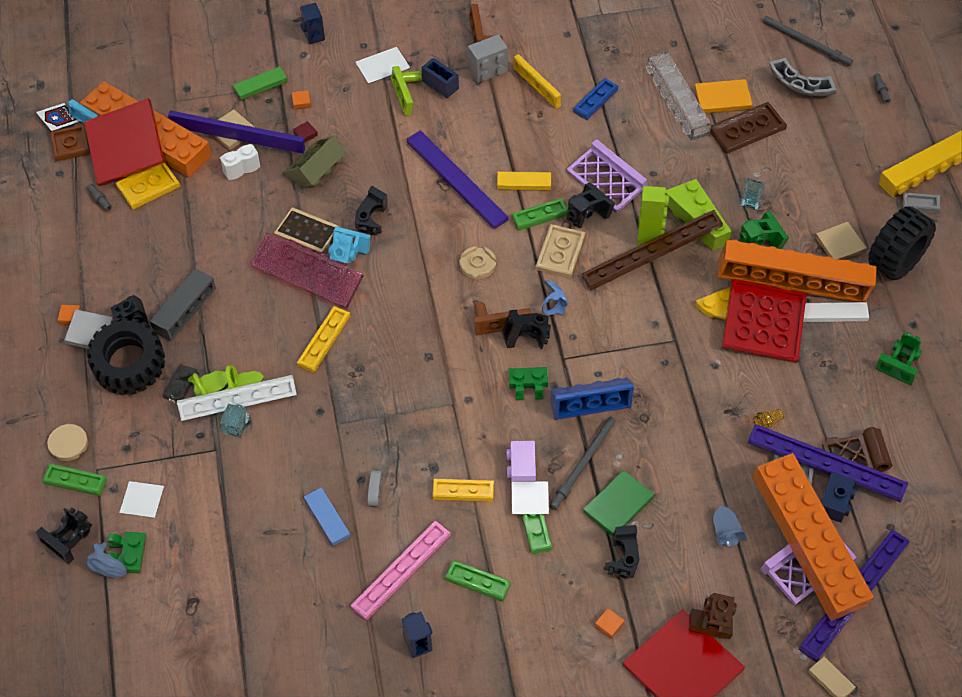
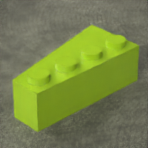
[665,179,731,251]
[637,186,669,246]

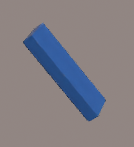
[573,78,619,120]

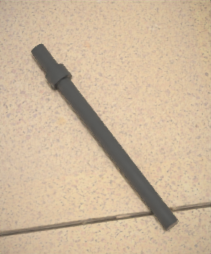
[763,16,853,66]
[550,416,616,510]

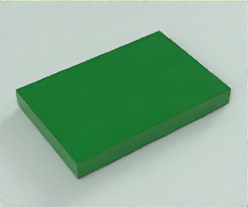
[583,470,654,536]

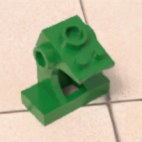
[738,212,789,249]
[876,332,922,385]

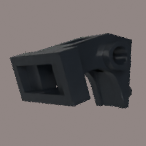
[567,182,615,228]
[355,186,388,235]
[111,295,150,327]
[502,309,551,350]
[35,507,93,565]
[604,525,640,579]

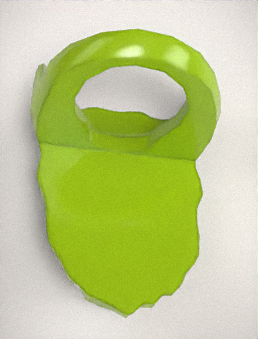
[224,365,264,390]
[188,370,228,396]

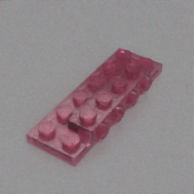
[250,232,364,309]

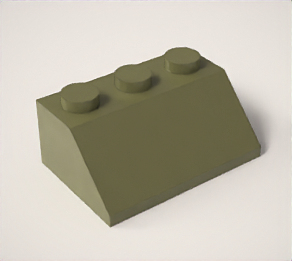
[283,135,346,187]

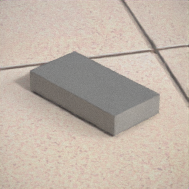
[902,192,940,213]

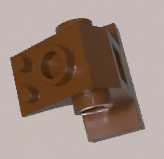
[689,593,737,639]

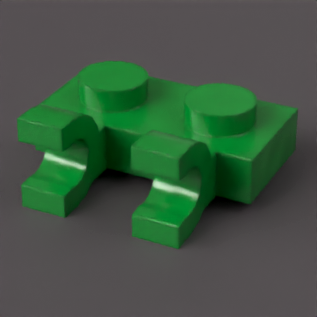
[508,367,548,400]
[105,532,147,573]

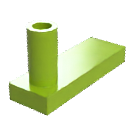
[391,66,422,116]

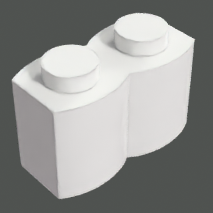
[220,144,260,180]

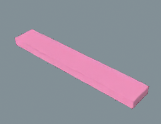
[351,521,451,621]

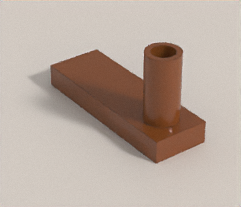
[469,4,503,43]
[474,302,531,335]

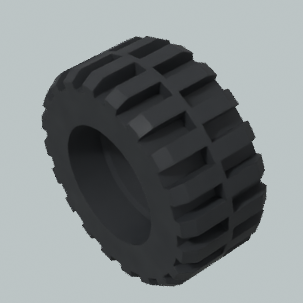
[868,206,936,280]
[87,318,165,395]

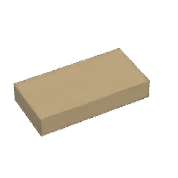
[808,657,856,697]

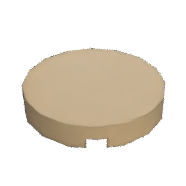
[460,246,496,279]
[47,424,88,461]

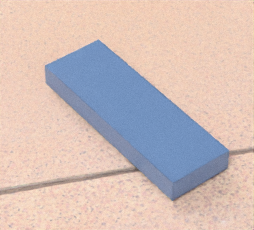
[304,487,351,546]

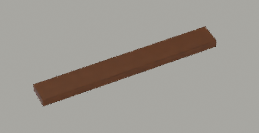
[582,210,723,291]

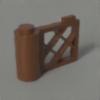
[822,427,893,472]

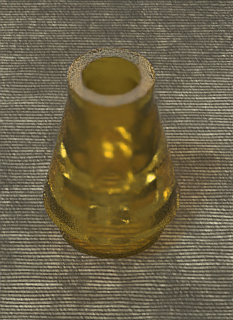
[754,408,784,429]

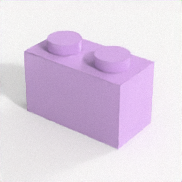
[507,441,536,486]

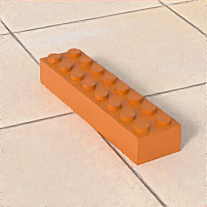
[80,81,212,178]
[717,240,876,302]
[752,453,874,621]

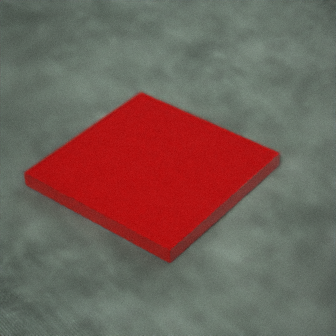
[84,98,165,186]
[721,279,807,363]
[623,609,745,697]

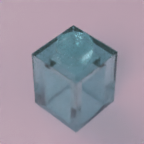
[740,178,765,210]
[220,403,249,438]

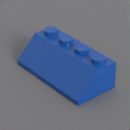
[550,378,634,420]

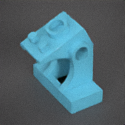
[328,226,371,263]

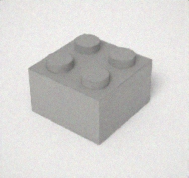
[468,34,508,83]

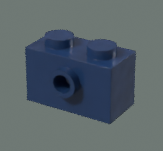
[300,3,325,44]
[421,58,459,98]
[822,472,857,523]
[401,611,433,658]

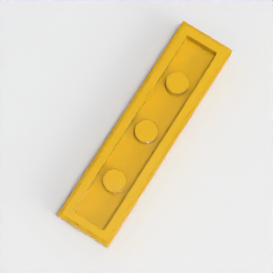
[513,54,561,109]
[297,306,351,373]

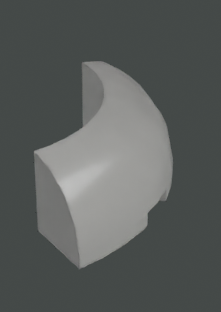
[769,57,837,96]

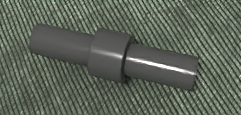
[873,73,890,104]
[87,184,112,211]

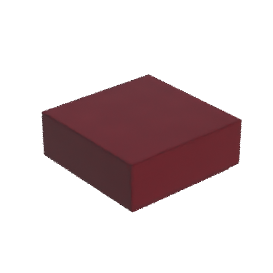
[293,121,318,142]

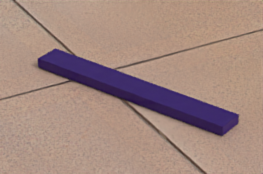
[168,110,305,154]
[407,130,508,229]
[747,424,908,503]
[798,529,910,662]

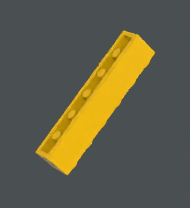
[878,130,962,198]

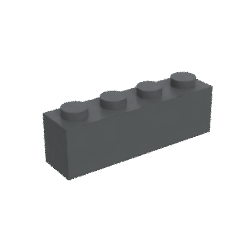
[150,268,216,341]

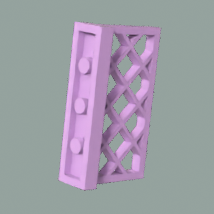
[567,139,648,213]
[760,542,857,606]

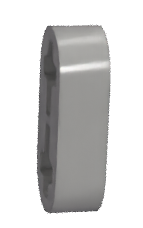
[368,470,382,507]

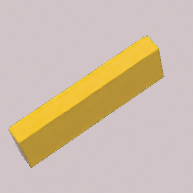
[497,171,551,190]
[433,479,494,502]

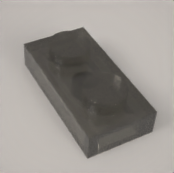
[163,364,198,403]

